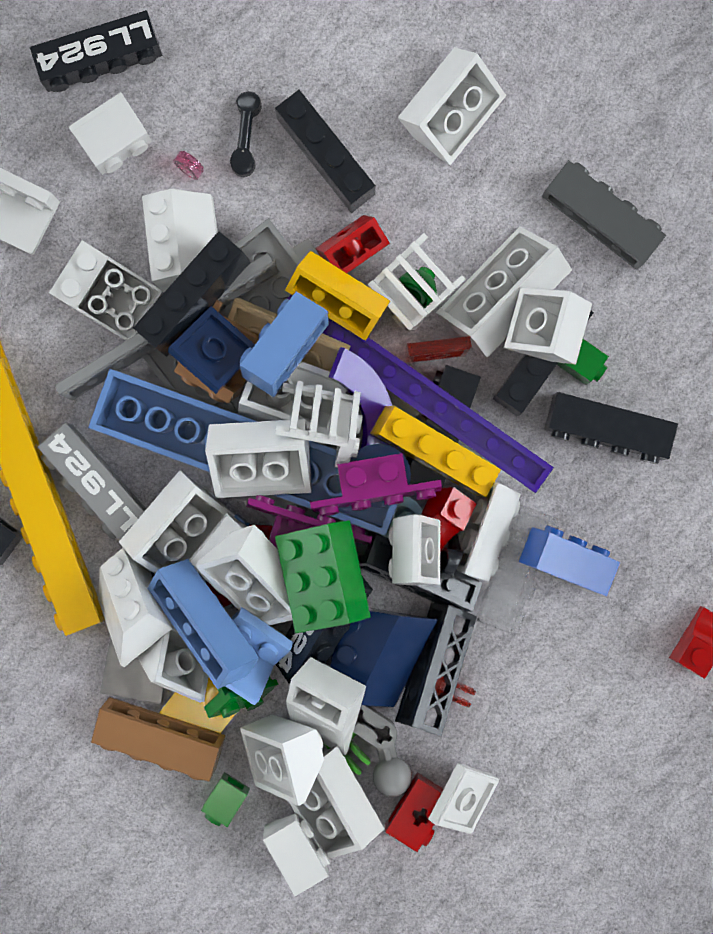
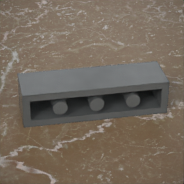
[542,160,666,270]

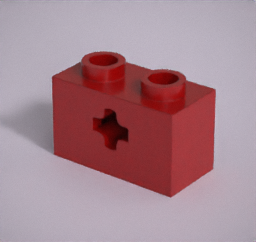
[315,215,390,273]
[385,772,444,852]

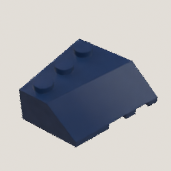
[330,608,439,707]

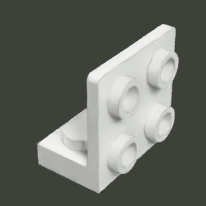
[0,168,60,255]

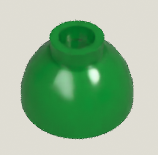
[399,267,437,308]

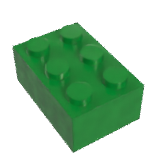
[275,520,371,634]

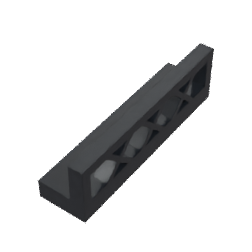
[358,533,483,612]
[395,602,477,737]

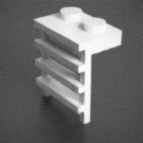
[368,233,466,331]
[275,381,362,468]

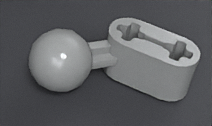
[353,705,412,797]

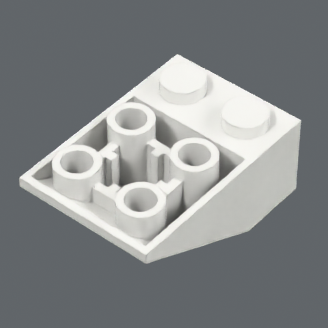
[49,240,163,340]
[286,657,366,755]

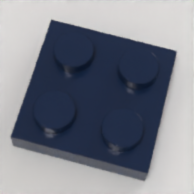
[168,306,255,394]

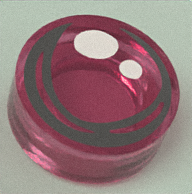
[173,151,204,180]

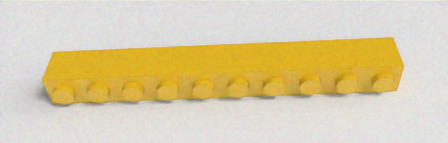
[0,341,105,636]

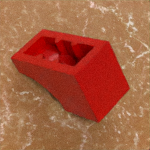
[421,487,477,552]
[669,606,713,679]

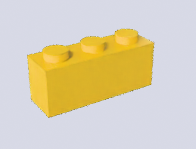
[285,251,390,341]

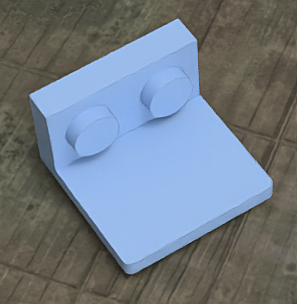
[203,607,294,705]

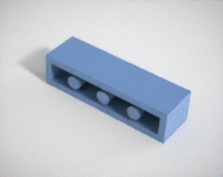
[147,559,259,689]

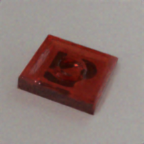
[405,336,472,363]

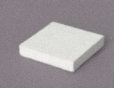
[428,763,499,834]

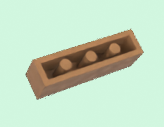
[91,697,226,782]

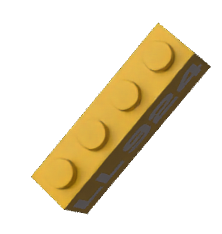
[370,406,501,497]

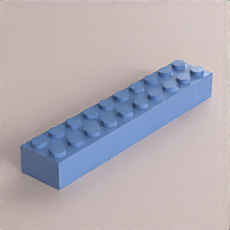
[88,369,398,536]

